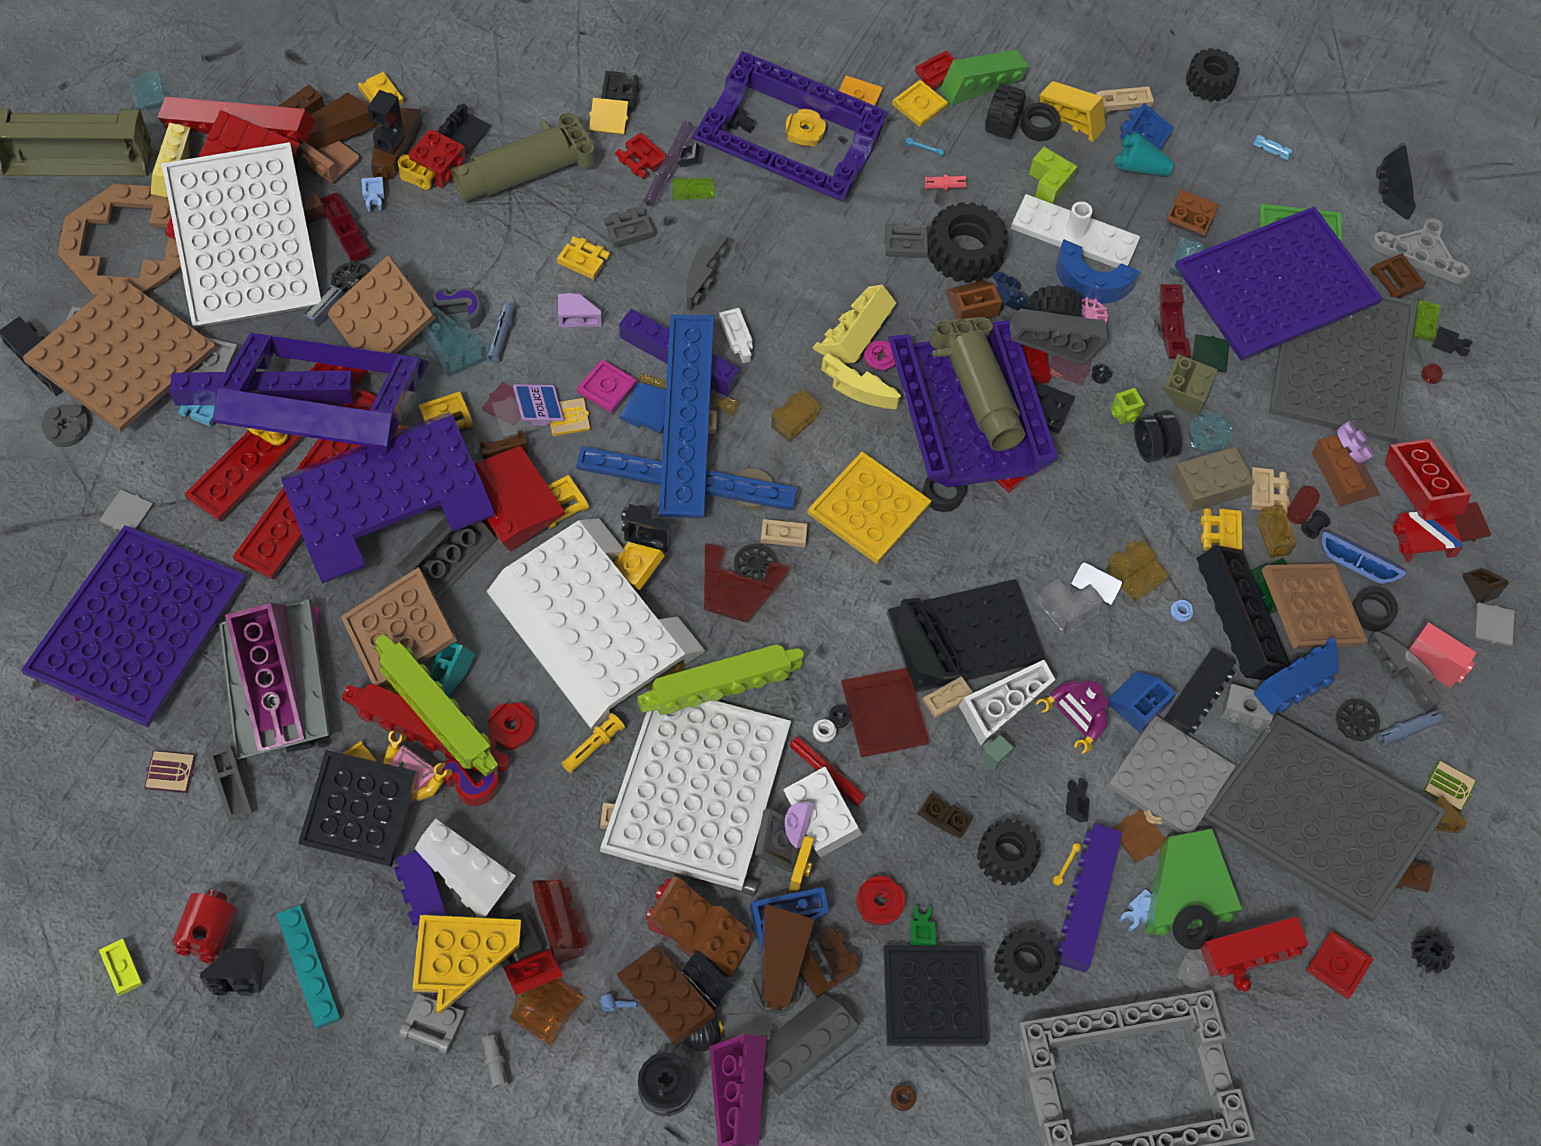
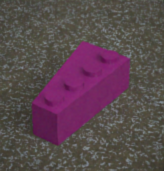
[709,1034,766,1146]

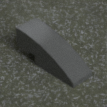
[207,745,252,821]

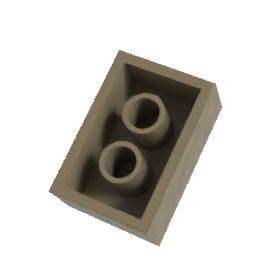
[1171,447,1254,513]

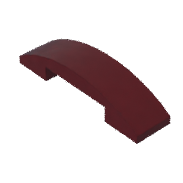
[1160,284,1191,359]

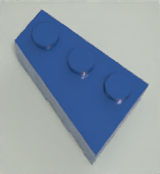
[749,887,829,954]

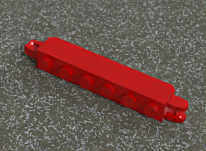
[342,684,509,773]

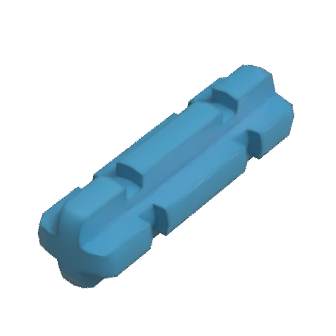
[1253,135,1292,160]

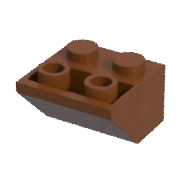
[1166,189,1219,236]
[945,280,1002,319]

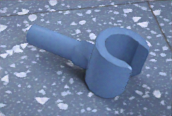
[600,994,636,1012]

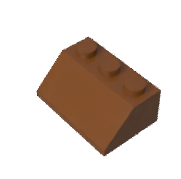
[1312,435,1380,507]

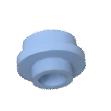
[1170,600,1193,622]

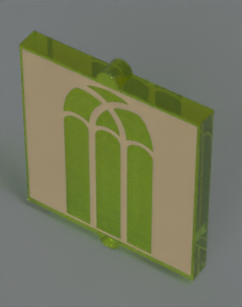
[1423,760,1477,812]

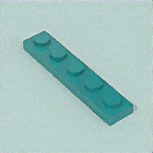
[276,905,341,1030]

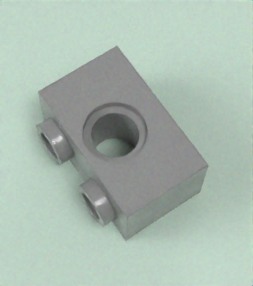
[1221,684,1273,730]

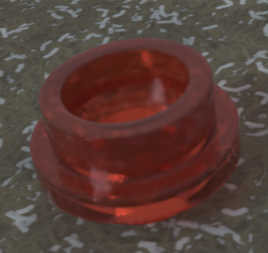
[1421,364,1443,384]

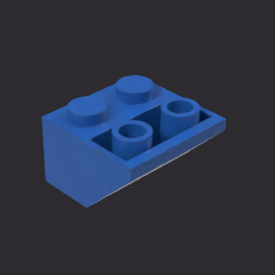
[1107,672,1176,733]

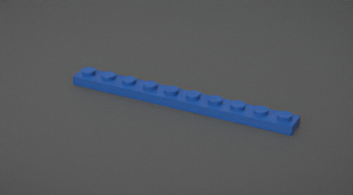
[576,446,797,511]

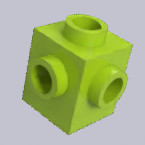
[1111,388,1145,425]

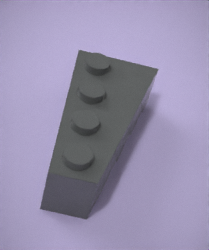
[1010,309,1107,365]

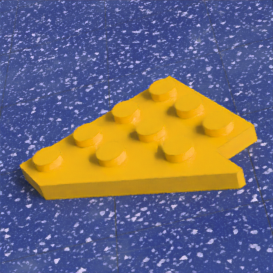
[412,915,521,1014]

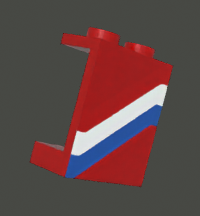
[1393,512,1463,562]

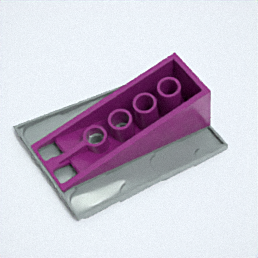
[219,599,330,760]

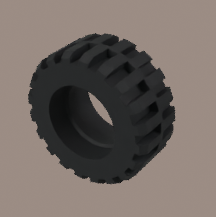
[927,202,1008,283]

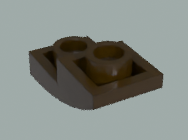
[917,793,973,838]

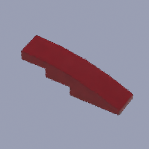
[320,192,371,262]

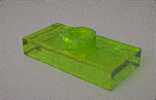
[672,178,714,200]
[1412,300,1440,342]

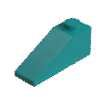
[429,643,475,697]

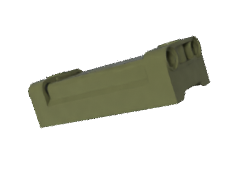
[0,109,152,176]

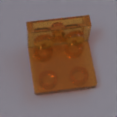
[510,979,584,1046]

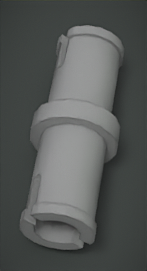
[481,1035,509,1090]

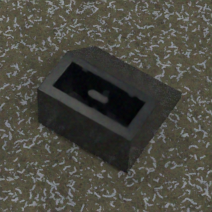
[200,948,264,996]

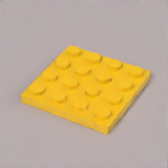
[807,452,931,564]

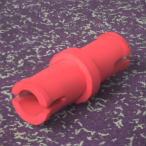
[925,174,966,191]

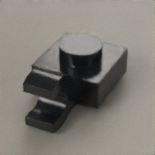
[728,107,755,134]
[1066,778,1089,823]

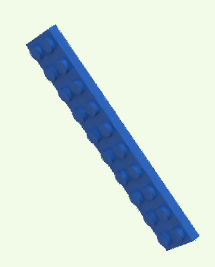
[659,314,714,518]

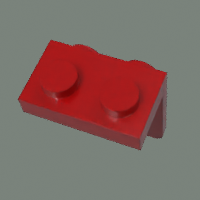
[408,129,467,189]

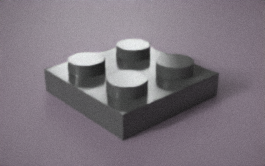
[755,809,799,872]

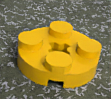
[785,109,826,147]

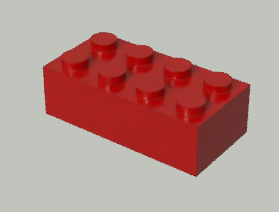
[1385,438,1471,521]

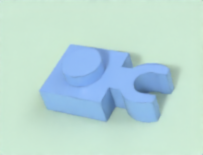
[361,177,384,212]
[1119,889,1151,932]

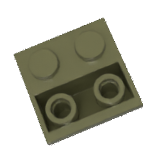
[1163,354,1218,416]

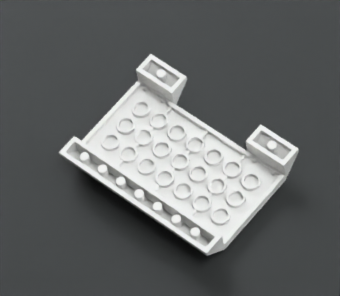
[487,518,705,729]

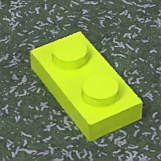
[99,939,143,996]

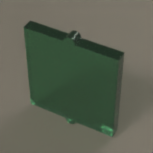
[1192,334,1229,373]

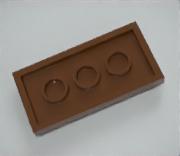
[617,945,716,1046]

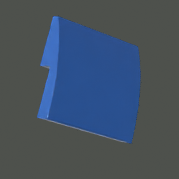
[620,383,666,434]

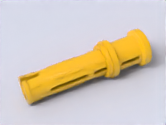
[561,713,625,774]

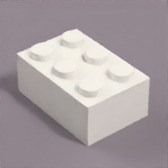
[783,767,863,858]

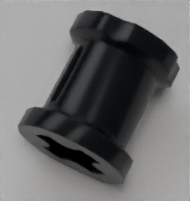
[1301,510,1331,539]

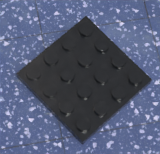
[298,750,419,867]
[883,945,988,1046]

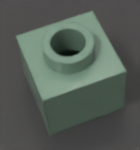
[981,735,1014,771]

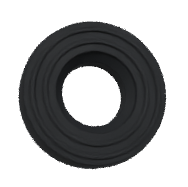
[1172,905,1217,950]

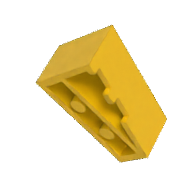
[1039,81,1106,142]

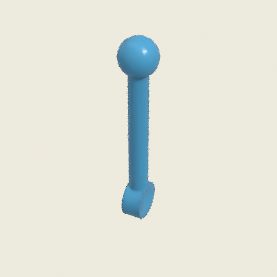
[905,137,945,156]

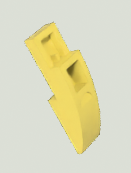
[821,353,901,409]

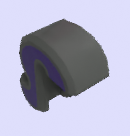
[432,288,483,329]

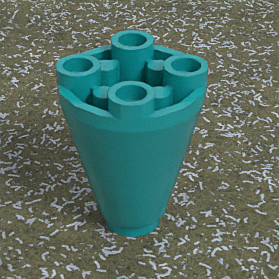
[1114,132,1174,176]

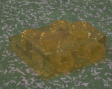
[1106,539,1170,603]

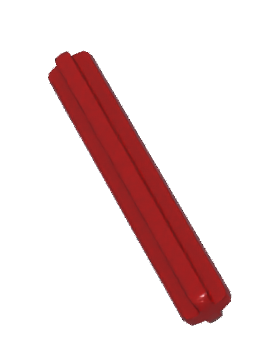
[790,736,865,806]

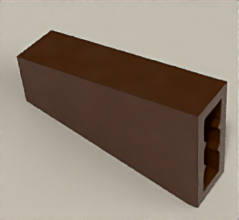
[298,92,377,149]
[371,108,423,179]
[761,904,814,1012]

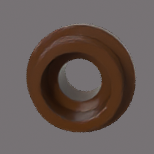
[890,1085,916,1111]

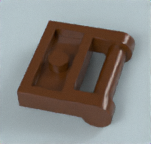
[1370,253,1426,299]

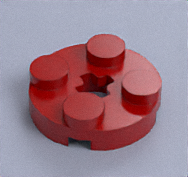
[488,702,536,750]
[856,876,905,926]

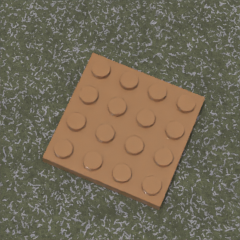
[327,255,436,374]
[1261,563,1368,650]
[341,567,457,688]

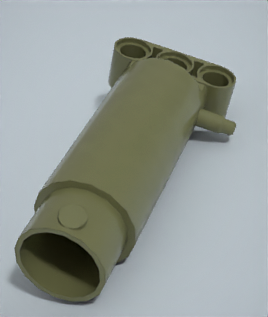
[451,112,595,202]
[930,317,1025,451]

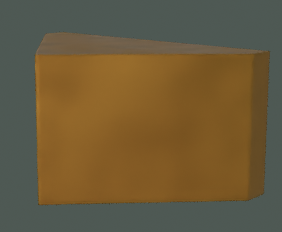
[1434,796,1466,834]

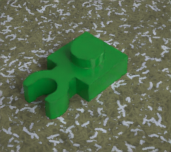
[909,905,936,946]

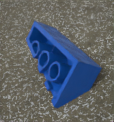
[1253,637,1339,715]

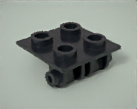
[437,103,491,153]

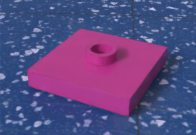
[577,359,637,414]

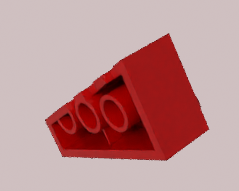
[1200,917,1308,978]

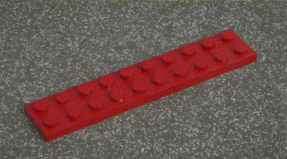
[185,363,369,522]
[233,387,377,580]

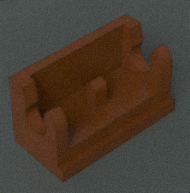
[479,430,528,460]

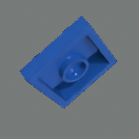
[1119,103,1174,150]

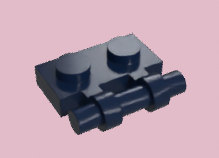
[993,272,1029,311]

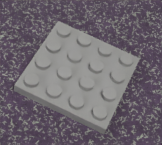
[1107,716,1235,835]

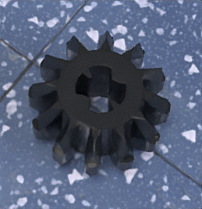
[1411,931,1455,974]

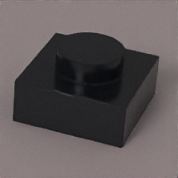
[677,142,701,167]

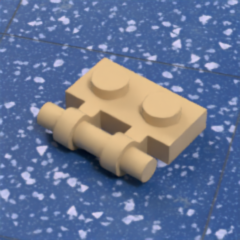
[1250,467,1290,514]

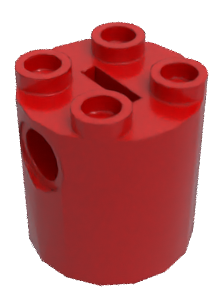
[171,890,238,964]

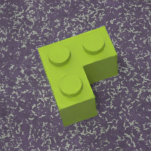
[1029,147,1078,204]

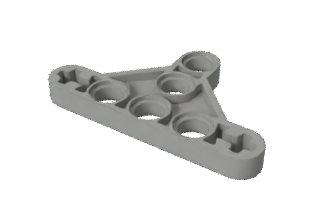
[1371,218,1470,284]

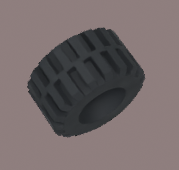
[1186,48,1240,102]
[985,83,1026,139]
[1029,285,1082,317]
[977,819,1041,886]
[994,928,1060,997]

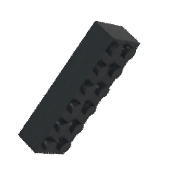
[1196,545,1291,681]

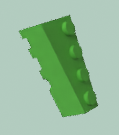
[940,50,1029,106]

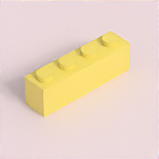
[151,123,190,198]
[812,285,896,364]

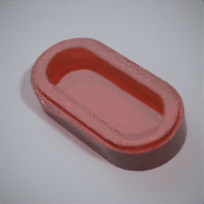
[1287,486,1320,524]

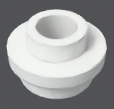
[813,719,836,742]

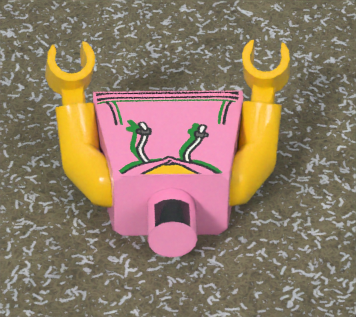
[383,730,452,804]

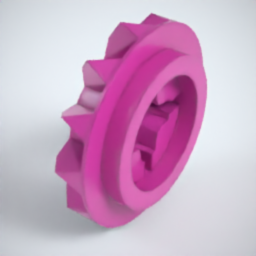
[864,341,895,372]

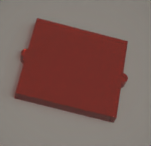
[1453,502,1492,542]

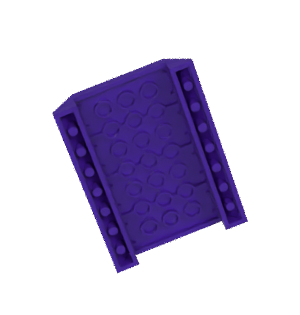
[888,320,1058,488]

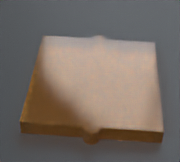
[1112,809,1166,863]

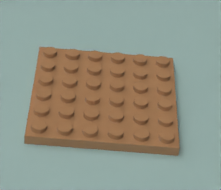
[23,277,216,433]

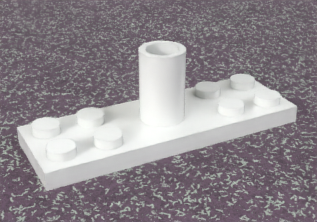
[1011,194,1140,268]

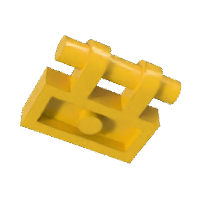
[557,236,611,280]
[1201,508,1242,551]

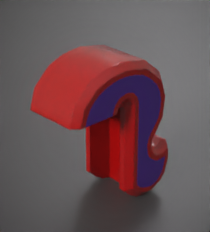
[442,759,500,806]

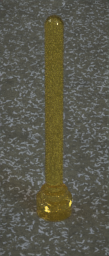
[639,374,738,416]

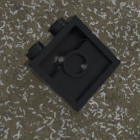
[621,504,670,552]

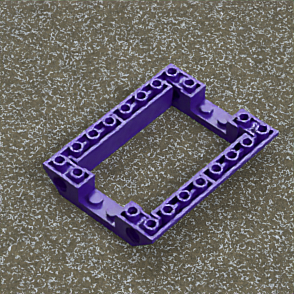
[692,51,888,201]
[213,333,428,449]

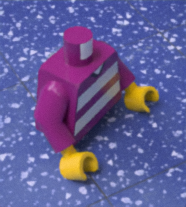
[1036,680,1109,754]

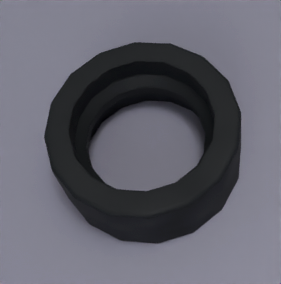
[1020,102,1060,141]
[922,476,966,512]
[1352,587,1398,632]

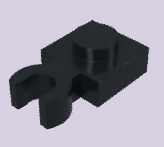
[1432,326,1473,356]

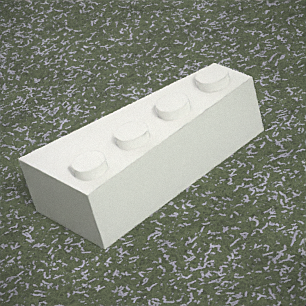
[959,660,1055,746]
[415,818,515,918]

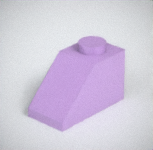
[558,293,602,327]

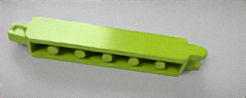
[375,634,498,776]
[637,644,804,715]

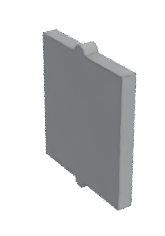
[99,490,154,532]
[1474,603,1515,647]

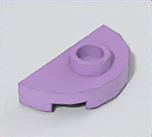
[785,801,814,848]

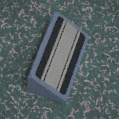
[302,285,345,327]

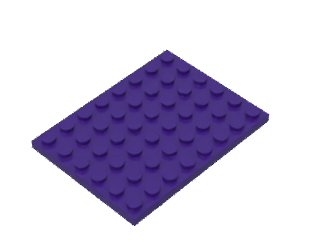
[1175,206,1383,361]
[21,525,247,728]

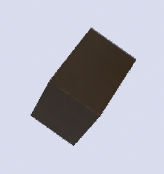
[1463,568,1509,603]

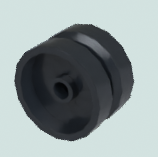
[1134,410,1182,463]
[638,1052,694,1117]

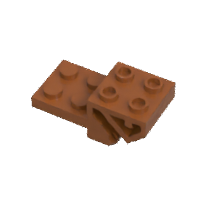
[648,877,755,977]

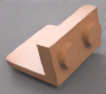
[299,141,359,183]

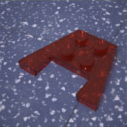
[704,543,789,623]

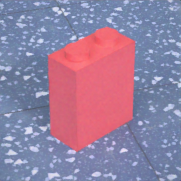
[1408,622,1477,688]

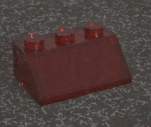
[532,880,587,964]

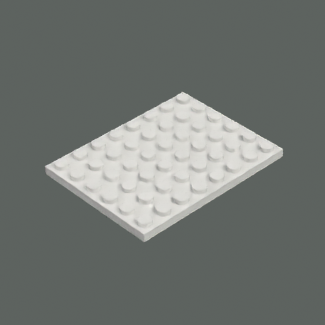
[161,142,321,328]
[600,701,791,891]

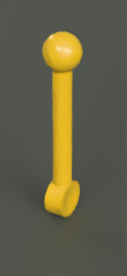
[1053,843,1081,886]

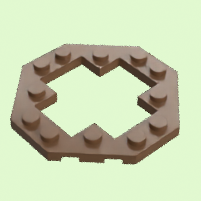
[57,184,182,297]

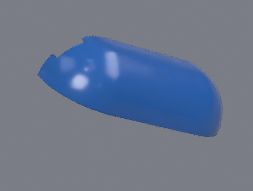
[1322,530,1406,584]

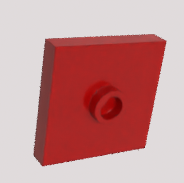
[1305,930,1374,999]
[503,949,563,996]

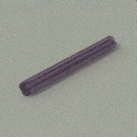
[643,121,694,207]

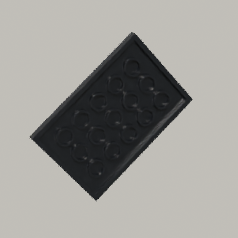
[887,579,1045,693]

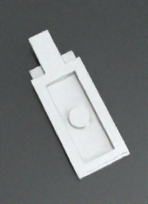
[719,308,753,364]

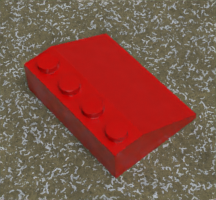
[474,446,566,552]

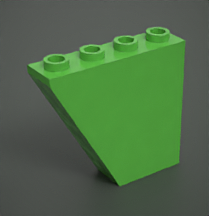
[1145,829,1242,937]

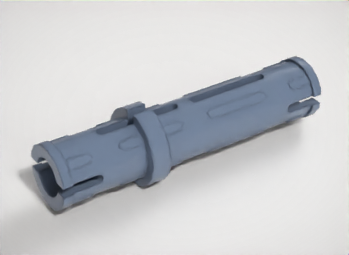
[486,302,516,363]
[1377,709,1444,747]

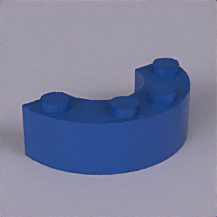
[1056,239,1140,304]

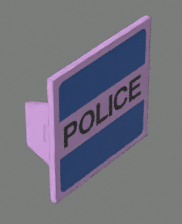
[513,384,564,426]

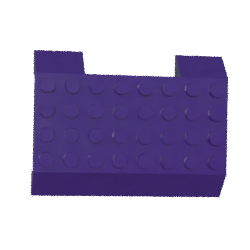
[281,411,495,584]

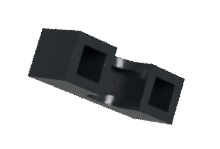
[367,90,405,155]

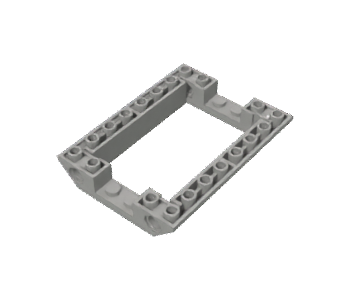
[1019,990,1255,1146]

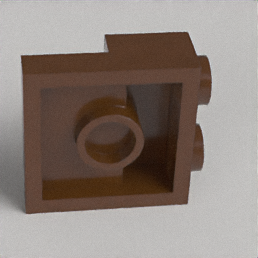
[799,927,860,999]

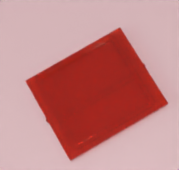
[841,668,929,758]

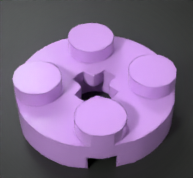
[1337,421,1374,464]

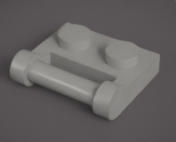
[399,994,465,1054]

